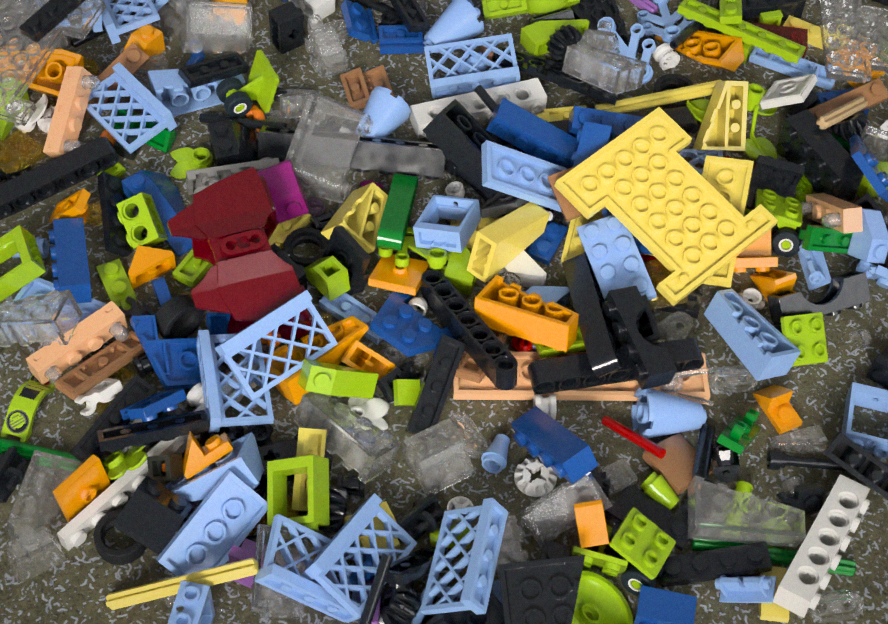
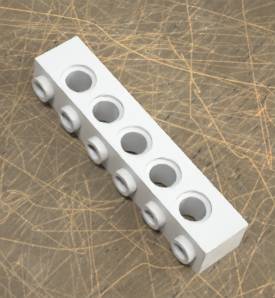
[410,78,547,139]
[773,474,871,618]

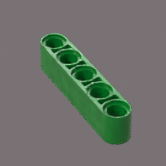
[377,173,418,250]

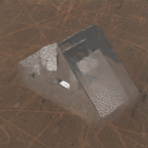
[280,89,322,119]

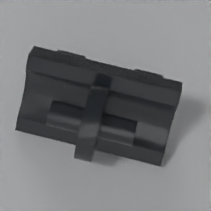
[712,436,741,483]
[0,447,30,503]
[395,492,444,541]

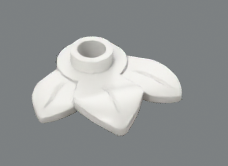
[15,94,48,134]
[343,397,390,432]

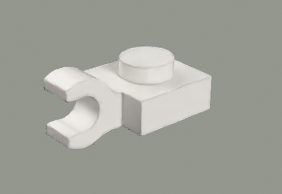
[74,378,123,416]

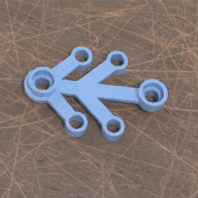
[637,0,696,43]
[594,17,656,84]

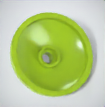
[572,570,633,624]

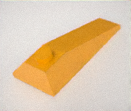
[0,49,84,99]

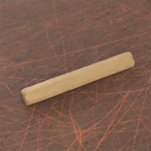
[816,96,868,130]

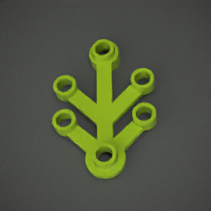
[378,227,447,269]

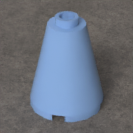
[423,0,484,54]
[353,86,411,138]
[631,388,707,439]

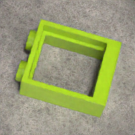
[0,225,46,302]
[267,455,330,535]

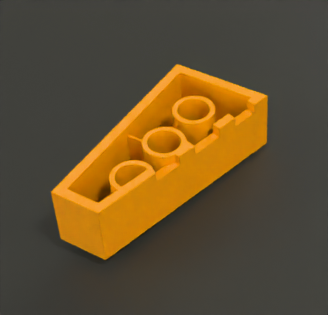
[474,275,579,352]

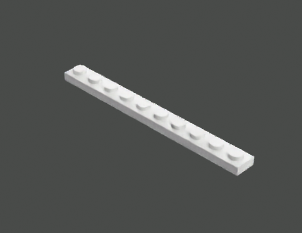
[57,362,260,551]

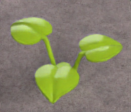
[686,83,777,159]

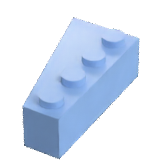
[148,69,246,117]
[704,289,801,381]

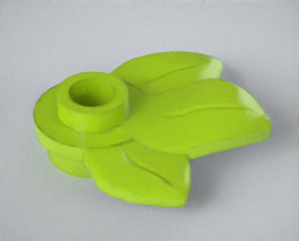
[170,147,213,179]
[103,446,148,479]

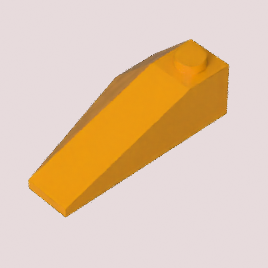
[655,27,745,72]
[264,316,369,405]

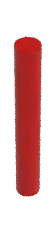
[601,415,666,459]

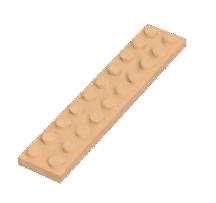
[453,351,710,402]

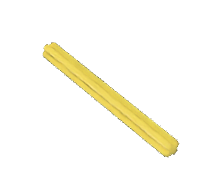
[595,80,722,113]
[106,558,259,610]

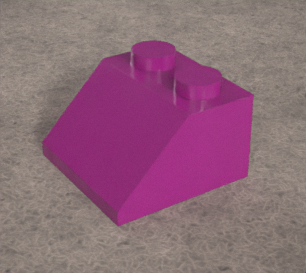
[256,159,309,223]

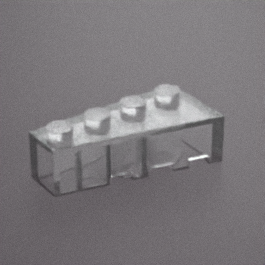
[0,289,83,347]
[293,392,401,484]

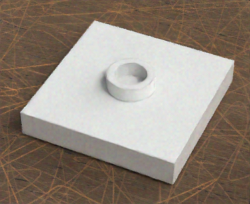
[760,74,818,110]

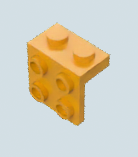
[734,229,778,273]

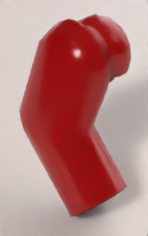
[511,336,533,352]

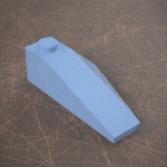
[164,432,264,502]

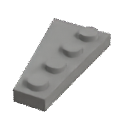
[186,157,280,195]

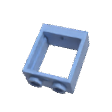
[413,195,481,253]
[841,382,888,458]
[167,580,215,624]

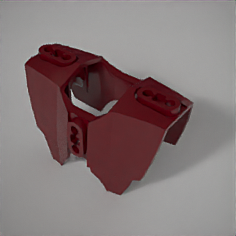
[167,167,313,340]

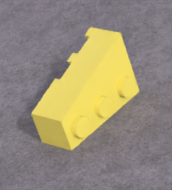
[692,81,748,152]
[320,182,388,254]

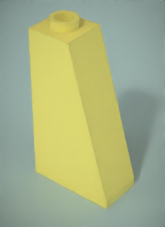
[467,202,550,283]

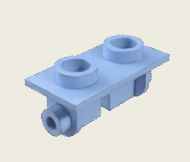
[798,240,831,291]
[715,575,777,603]

